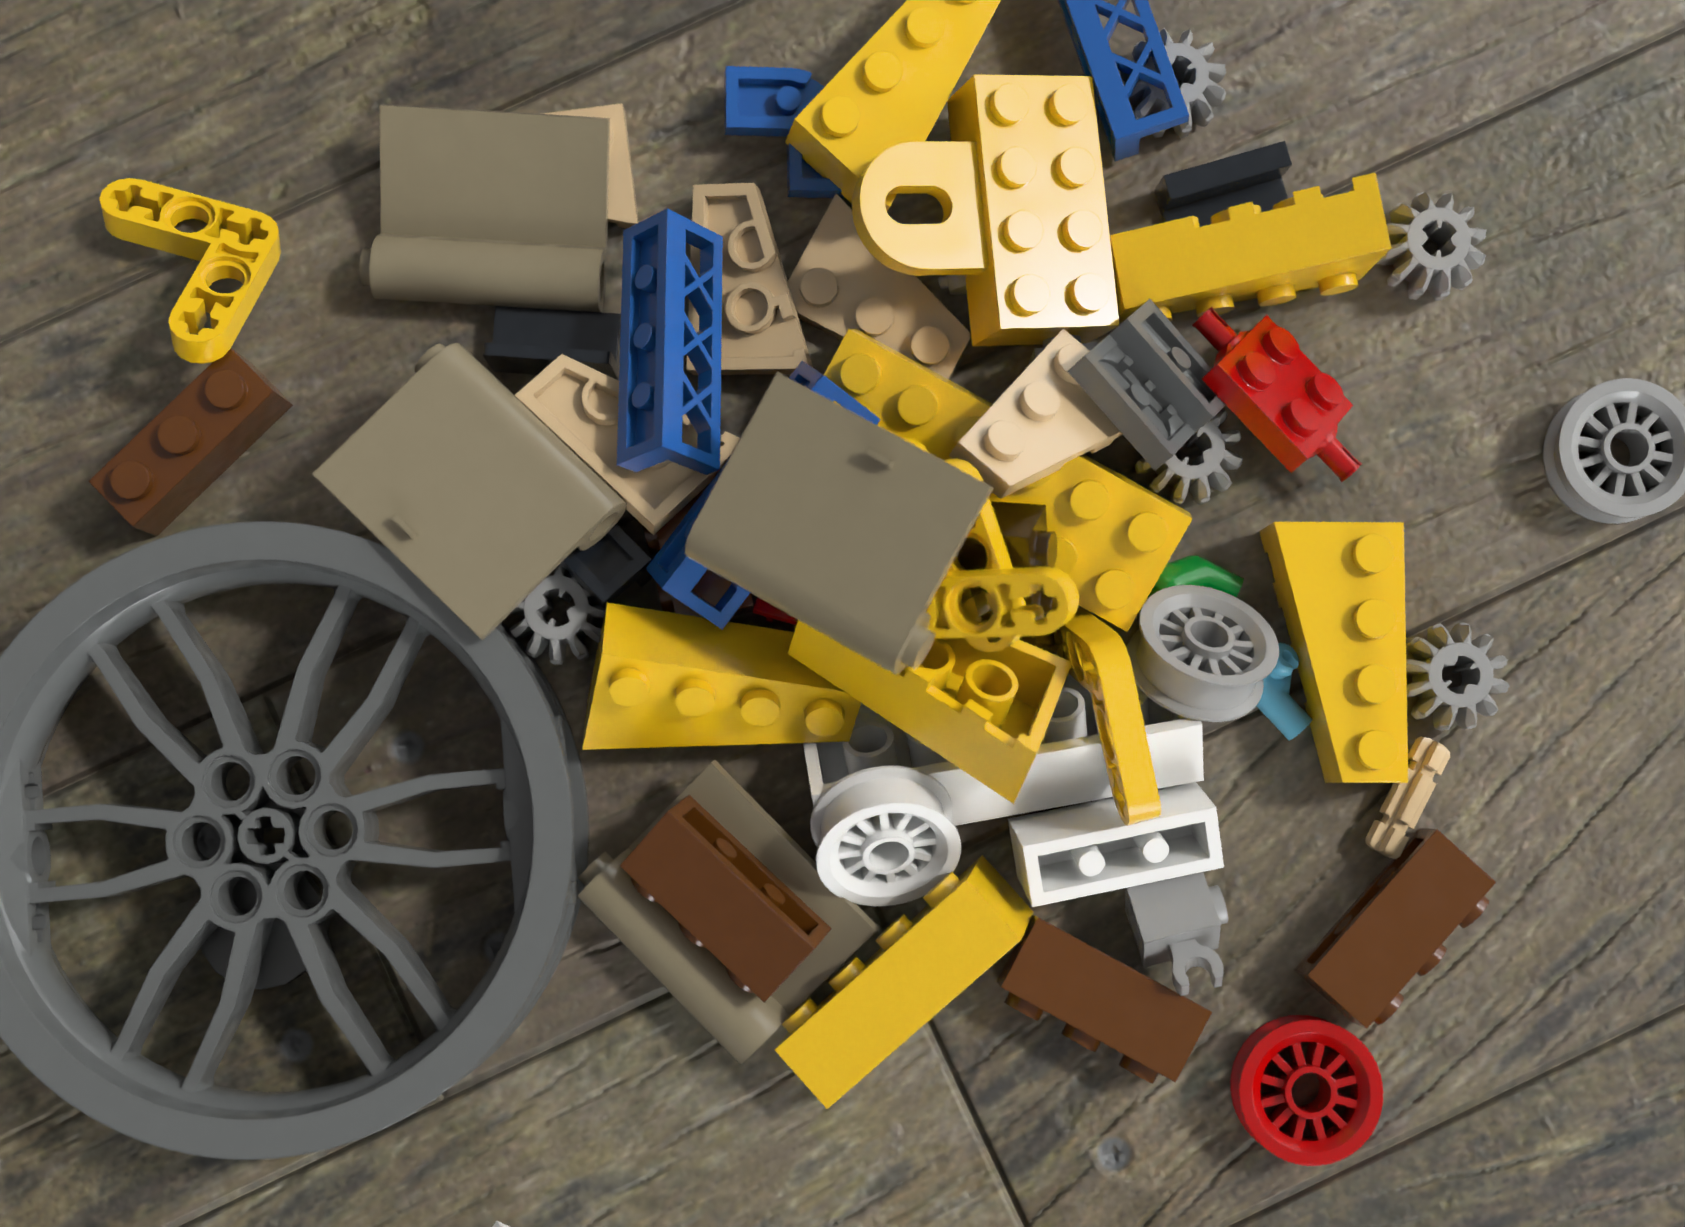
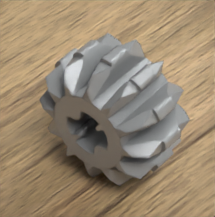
[1120,29,1226,139]
[1377,192,1487,301]
[1134,409,1243,506]
[509,564,606,665]
[1406,623,1510,731]

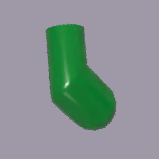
[1147,555,1244,598]

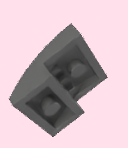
[1068,299,1226,470]

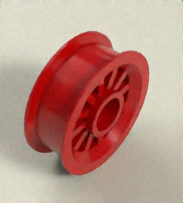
[1230,1015,1384,1166]

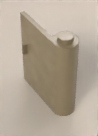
[360,104,610,312]
[312,343,627,641]
[685,372,993,675]
[578,760,879,1064]

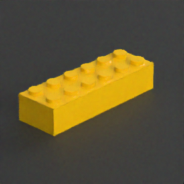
[824,329,1193,632]

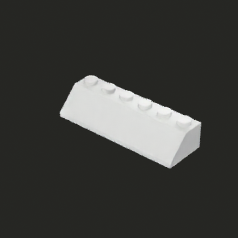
[803,673,1204,826]

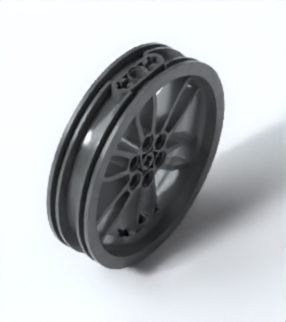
[0,521,590,1160]

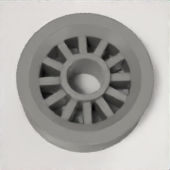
[1543,378,1685,524]
[1126,585,1279,722]

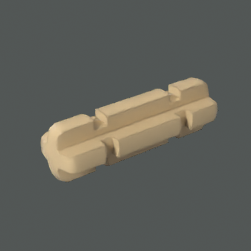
[1365,736,1450,859]

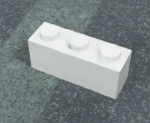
[1008,782,1224,907]

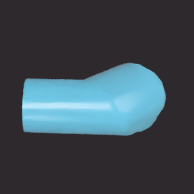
[1256,643,1312,741]

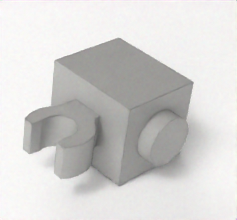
[1125,872,1228,996]

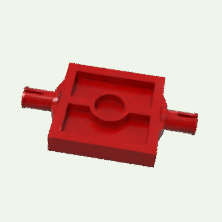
[1192,306,1362,482]

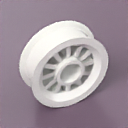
[810,766,961,906]

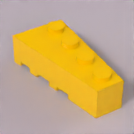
[785,0,1001,211]
[1110,172,1391,323]
[1259,522,1408,783]
[582,603,861,750]
[787,609,1072,804]
[775,855,1034,1109]

